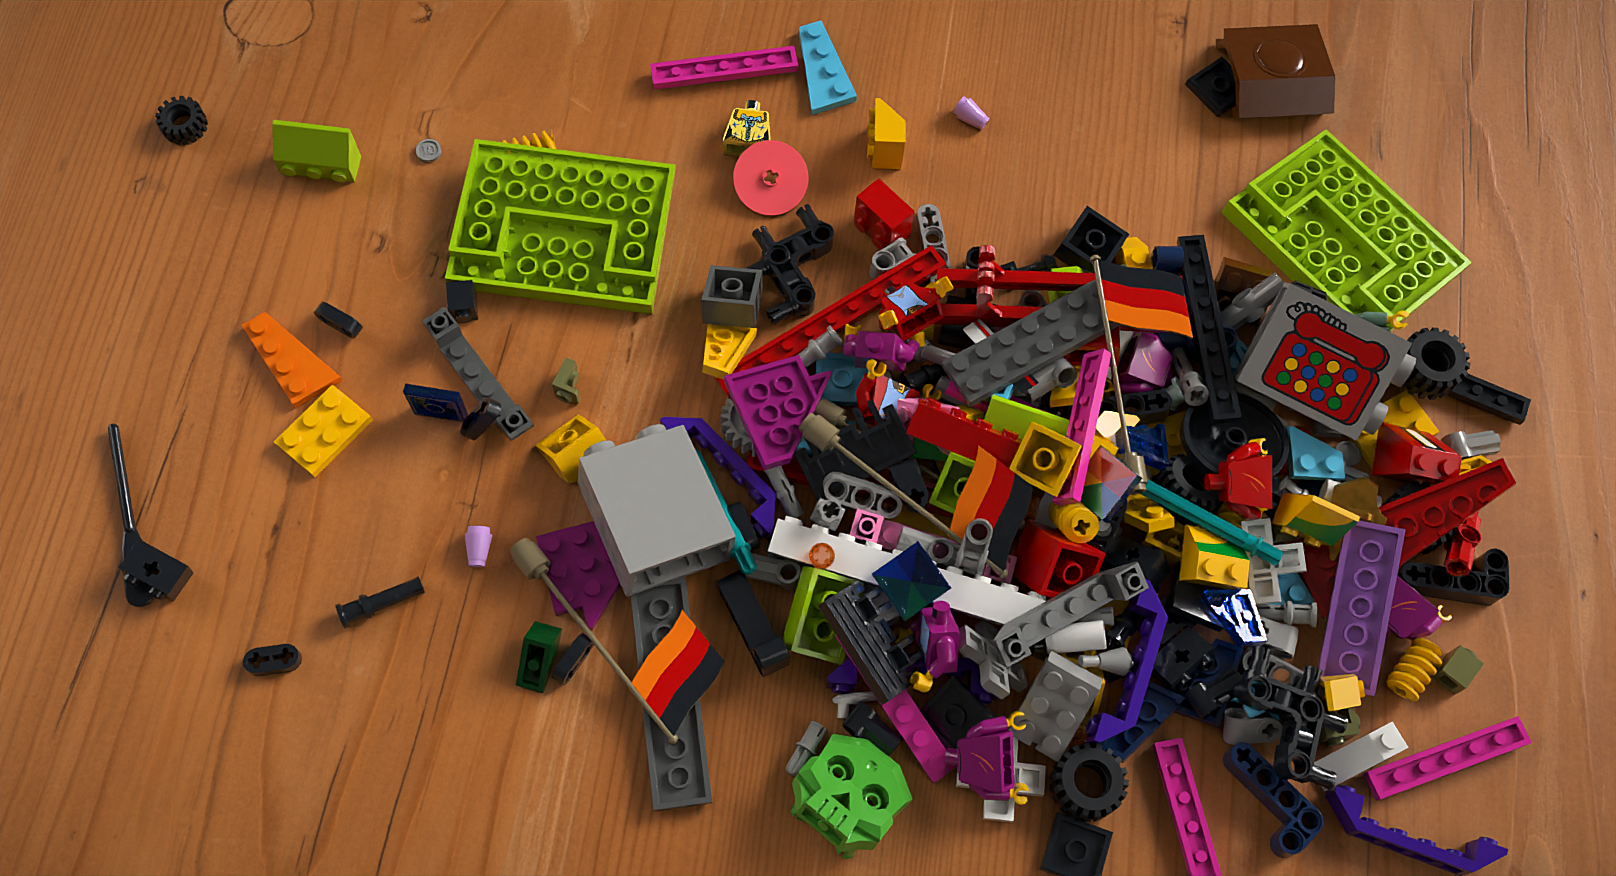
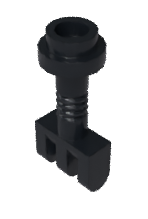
[1000,254,1057,291]

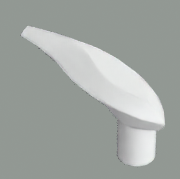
[832,691,877,719]

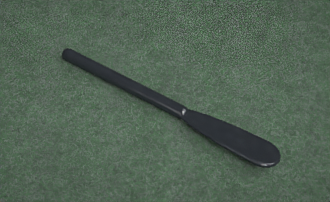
[108,424,154,607]

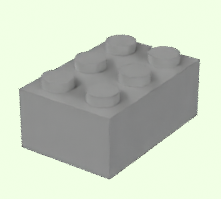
[1007,651,1103,762]

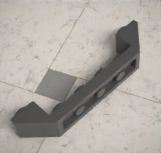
[422,307,534,441]
[993,562,1149,668]

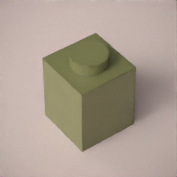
[1431,645,1484,695]

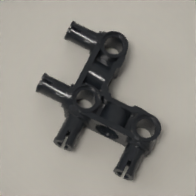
[746,204,834,325]
[1234,646,1348,790]

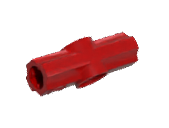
[1444,512,1482,577]

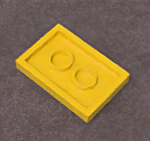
[274,385,373,478]
[1349,390,1439,469]

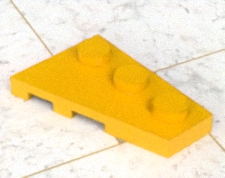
[1109,493,1174,533]

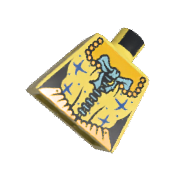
[723,100,770,156]

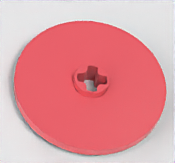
[733,140,809,216]

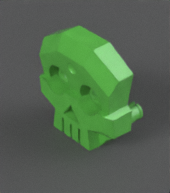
[791,734,913,859]

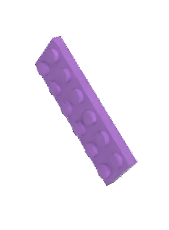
[1318,521,1406,696]

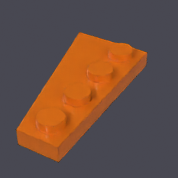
[242,312,343,409]

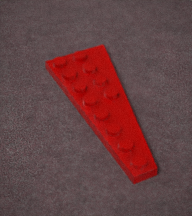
[1288,458,1516,619]

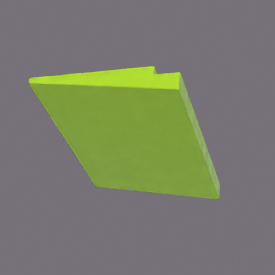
[1221,129,1472,332]
[445,139,676,314]

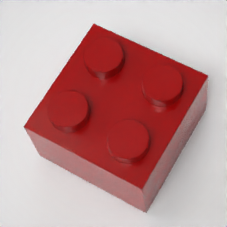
[853,178,915,249]

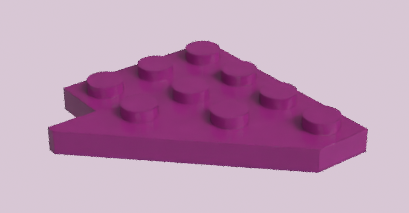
[724,355,832,471]
[536,521,621,631]

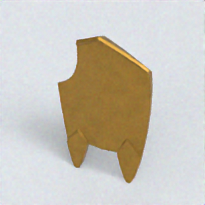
[1329,477,1387,561]

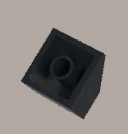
[1053,206,1129,273]

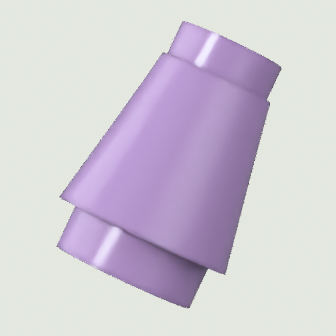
[952,96,990,130]
[465,526,493,567]

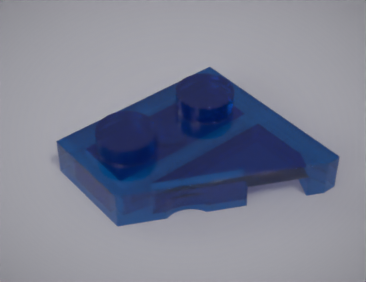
[1115,424,1169,471]
[1200,589,1268,646]

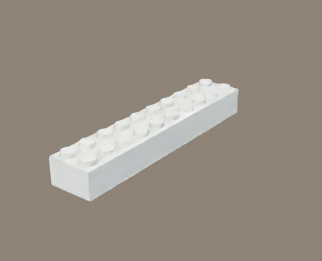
[768,516,1046,626]

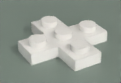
[1241,518,1307,605]
[956,737,1046,823]

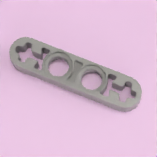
[916,204,951,296]

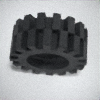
[155,96,208,145]

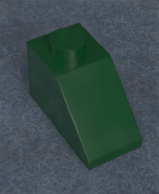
[516,621,562,693]

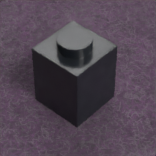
[446,280,478,323]

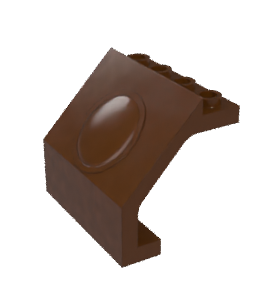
[1216,24,1335,118]

